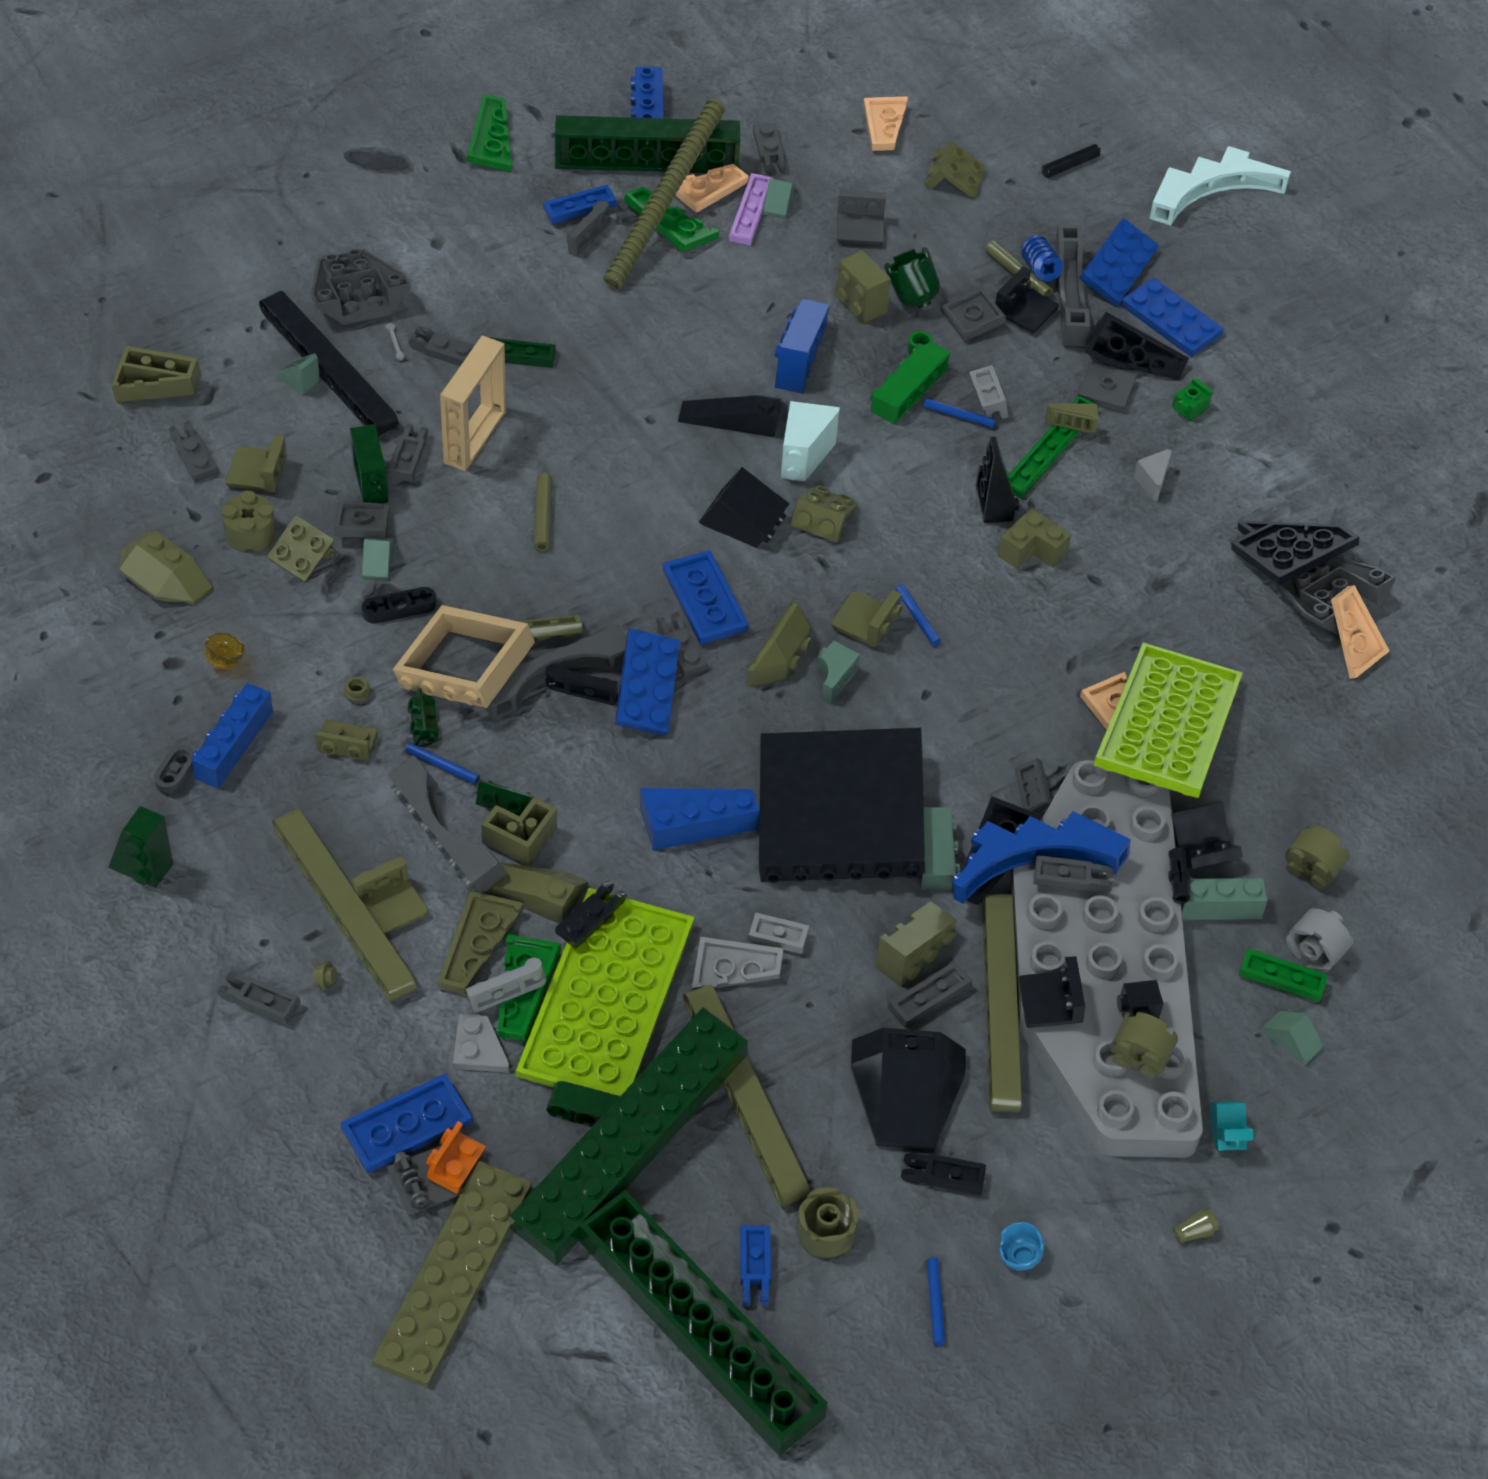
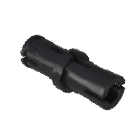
[1168,848,1191,904]

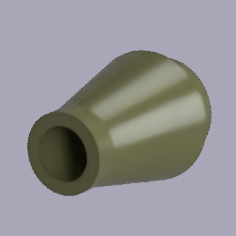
[1173,1208,1219,1244]

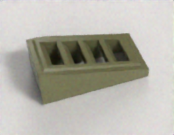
[1045,403,1099,433]

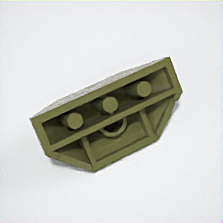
[119,530,213,605]
[747,597,812,687]

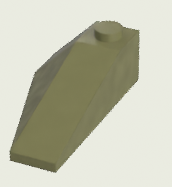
[486,862,588,924]

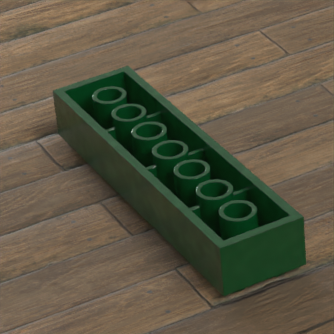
[555,115,740,173]

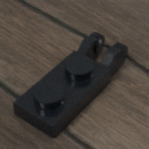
[546,664,618,705]
[555,881,627,949]
[901,1152,986,1195]

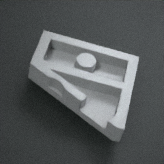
[453,1014,509,1073]

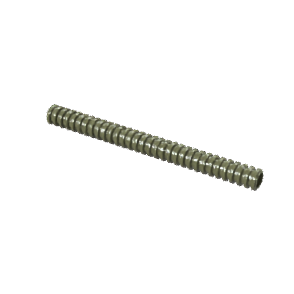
[603,98,726,289]

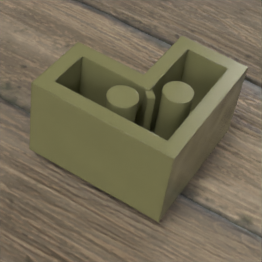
[997,508,1072,569]
[481,797,557,866]

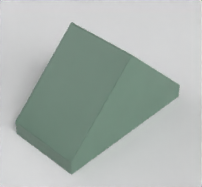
[763,179,796,219]
[275,353,320,395]
[362,538,394,581]
[1261,1011,1324,1065]

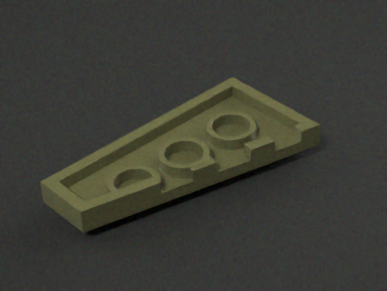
[438,891,524,994]

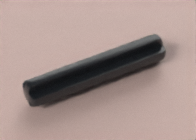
[1042,144,1101,178]

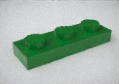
[1238,948,1328,1003]

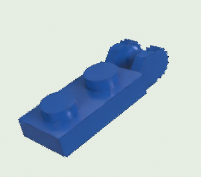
[740,1225,771,1306]

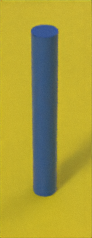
[924,398,996,429]
[895,584,941,646]
[405,743,480,785]
[927,1258,945,1346]

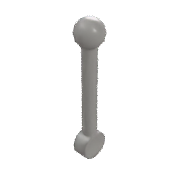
[385,323,405,361]

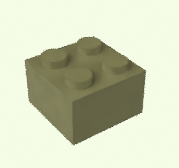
[836,250,891,323]

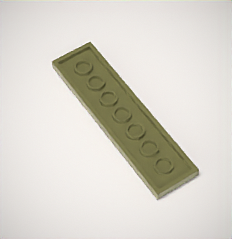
[372,1161,532,1389]

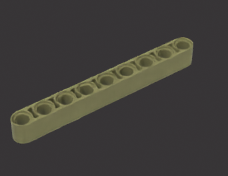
[272,808,416,1002]
[983,893,1021,1113]
[683,985,810,1207]

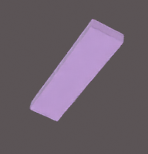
[729,173,773,246]

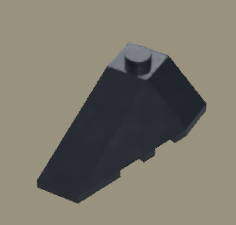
[1085,312,1189,379]

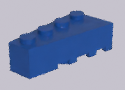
[774,299,829,394]
[640,788,760,850]

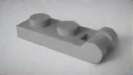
[466,958,546,1014]

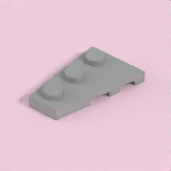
[692,937,784,990]

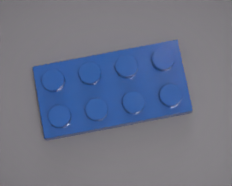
[1079,217,1159,307]
[1121,277,1224,357]
[662,550,749,645]
[614,628,680,737]
[340,1073,473,1174]

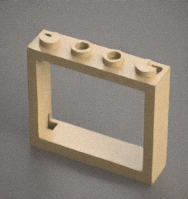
[440,336,506,471]
[393,605,535,708]

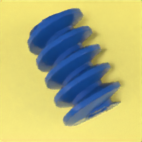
[1021,235,1063,282]

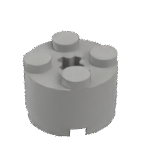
[1286,908,1354,973]

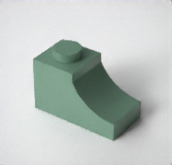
[817,640,860,704]

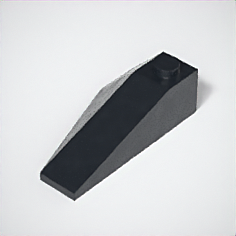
[678,395,783,437]
[976,436,1019,523]
[962,796,1042,905]

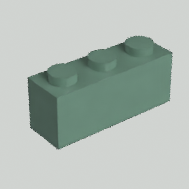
[920,807,960,890]
[1181,878,1267,920]

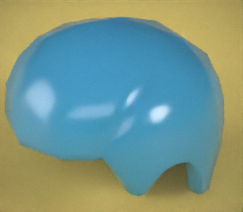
[999,1221,1044,1271]

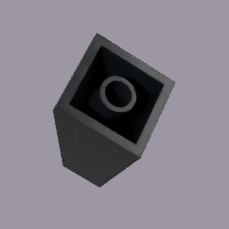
[699,467,790,548]

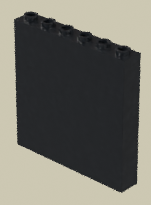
[759,727,925,883]

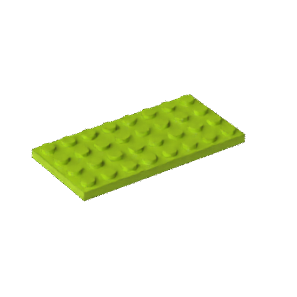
[1093,643,1243,798]
[516,888,695,1096]

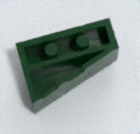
[108,806,173,888]

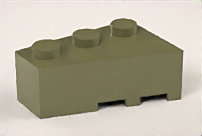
[111,346,201,402]
[875,901,956,987]

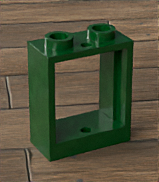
[350,424,389,503]

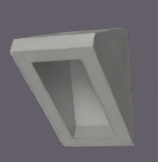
[1134,449,1172,502]

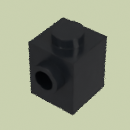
[1117,980,1164,1019]

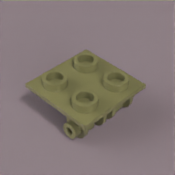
[266,515,335,582]

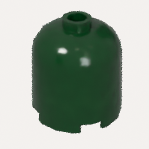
[884,247,940,308]

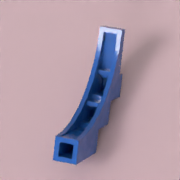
[952,811,1131,904]

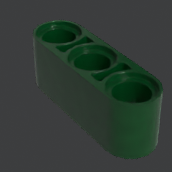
[546,1081,620,1127]

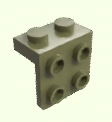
[924,140,985,198]
[790,486,858,542]
[832,590,903,648]
[352,856,427,935]

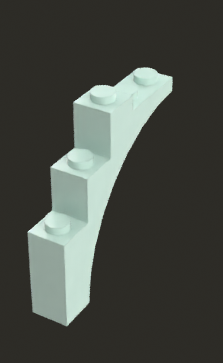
[1149,146,1291,225]

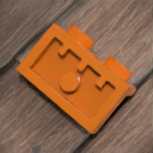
[426,1121,486,1194]

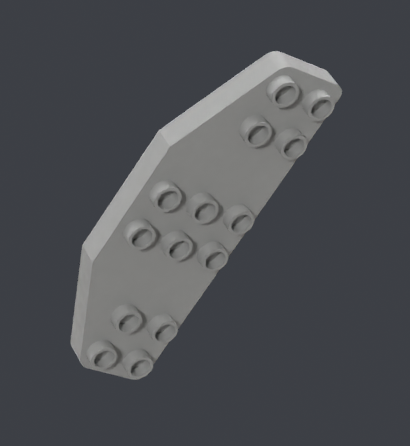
[1009,760,1203,1158]

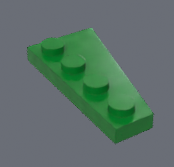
[466,94,512,173]
[624,187,720,253]
[497,934,562,1042]

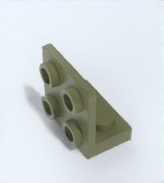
[226,434,287,493]

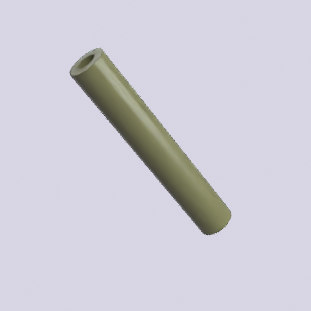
[985,241,1053,298]
[534,473,552,552]

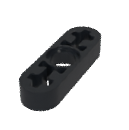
[362,587,437,623]

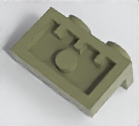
[316,719,378,761]

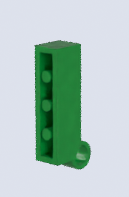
[870,331,950,425]

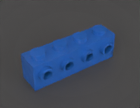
[631,67,663,118]
[191,683,273,789]

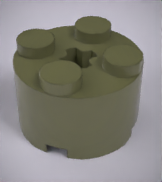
[221,490,276,552]
[1285,825,1350,890]
[1110,1012,1178,1079]
[797,1187,859,1258]

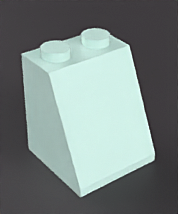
[781,401,840,481]

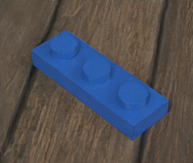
[543,184,617,224]

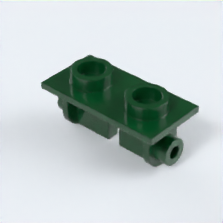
[408,688,439,745]
[476,780,534,816]

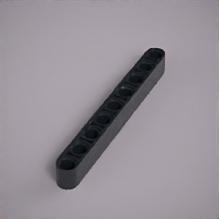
[259,290,399,436]

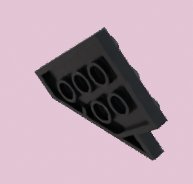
[1231,521,1359,586]

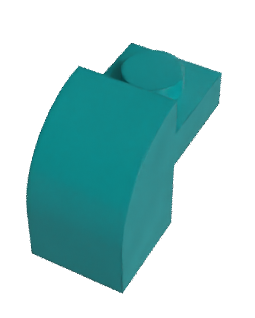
[1210,1101,1254,1151]

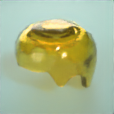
[204,633,244,670]

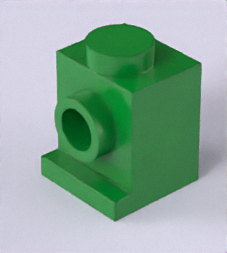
[1172,377,1213,421]

